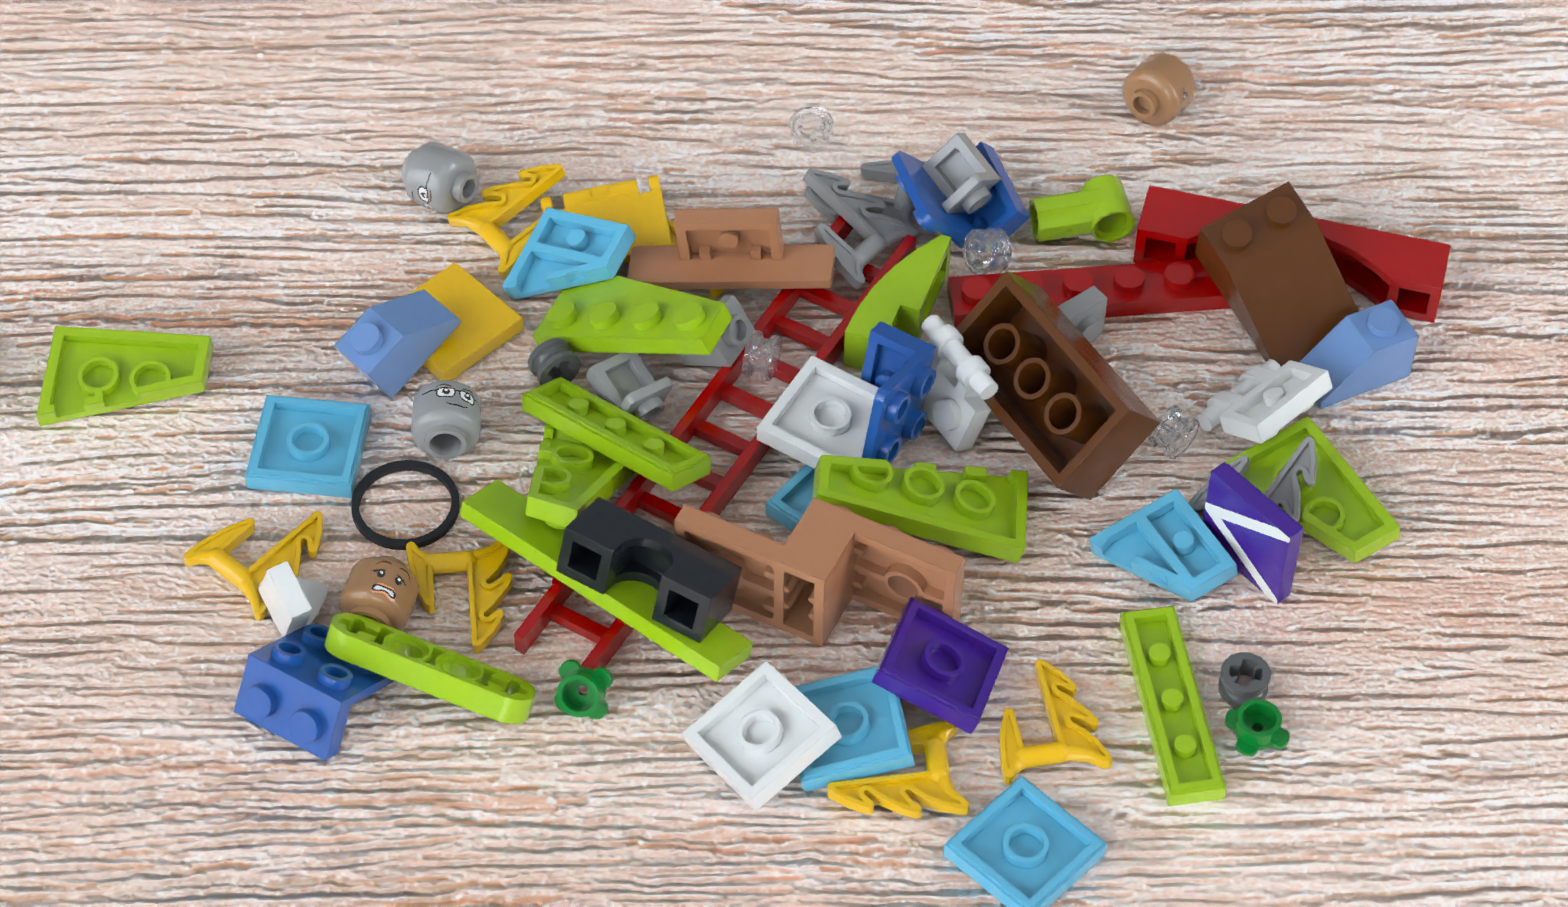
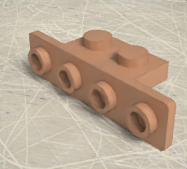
[627,208,835,290]

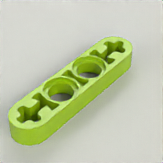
[324,613,536,724]

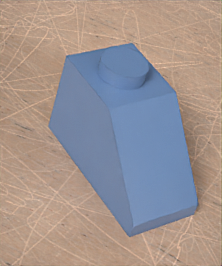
[334,289,461,399]
[1299,299,1419,409]

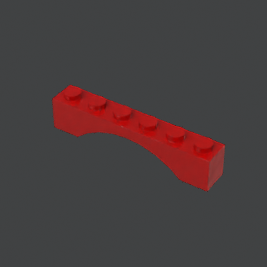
[1133,185,1451,323]

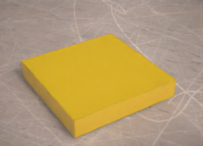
[407,262,524,380]

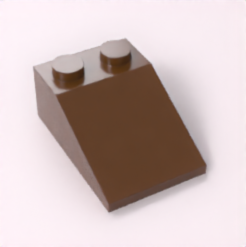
[1195,181,1358,366]

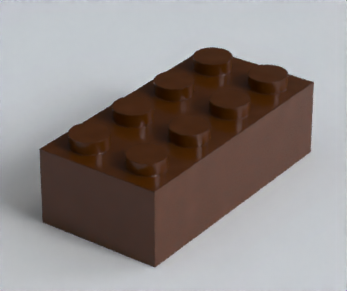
[956,271,1161,500]

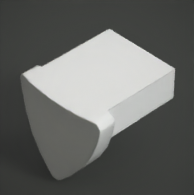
[258,561,328,637]

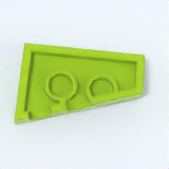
[36,326,213,426]
[1218,416,1400,564]
[526,423,635,529]

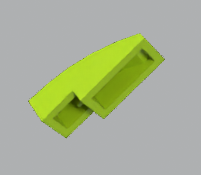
[843,235,951,370]

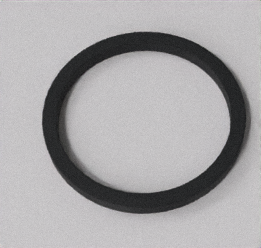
[351,460,460,550]

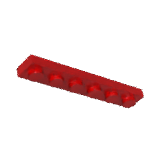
[947,259,1231,328]

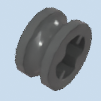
[528,338,581,385]
[1218,652,1271,708]

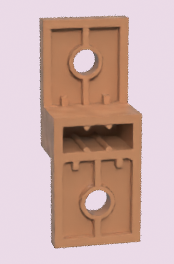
[674,497,965,647]

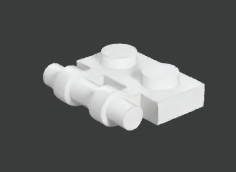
[921,315,998,452]
[1196,359,1333,444]

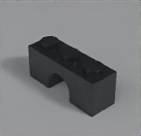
[556,497,742,643]

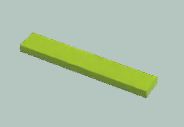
[460,479,753,682]

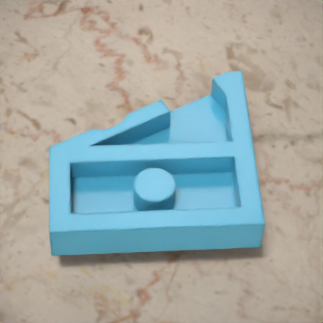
[502,207,636,299]
[1089,488,1237,602]

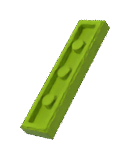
[522,377,711,492]
[1119,606,1226,806]

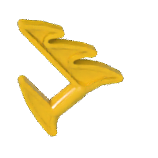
[447,163,566,279]
[183,511,323,621]
[406,541,513,654]
[999,659,1112,785]
[827,721,970,819]

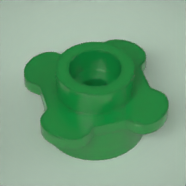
[554,659,613,720]
[1225,699,1290,757]

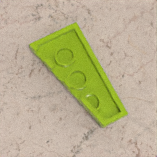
[532,275,732,355]
[812,455,1028,563]

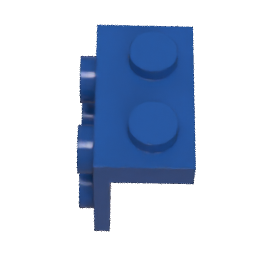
[891,141,1030,257]
[861,321,936,464]
[234,624,394,761]

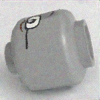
[402,141,478,214]
[411,380,481,459]

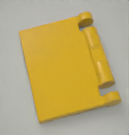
[540,174,672,263]

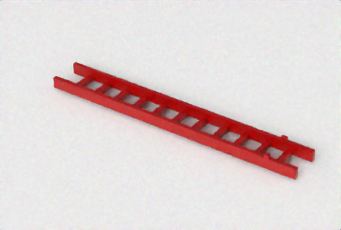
[514,215,916,669]

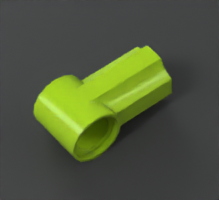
[1028,175,1136,242]

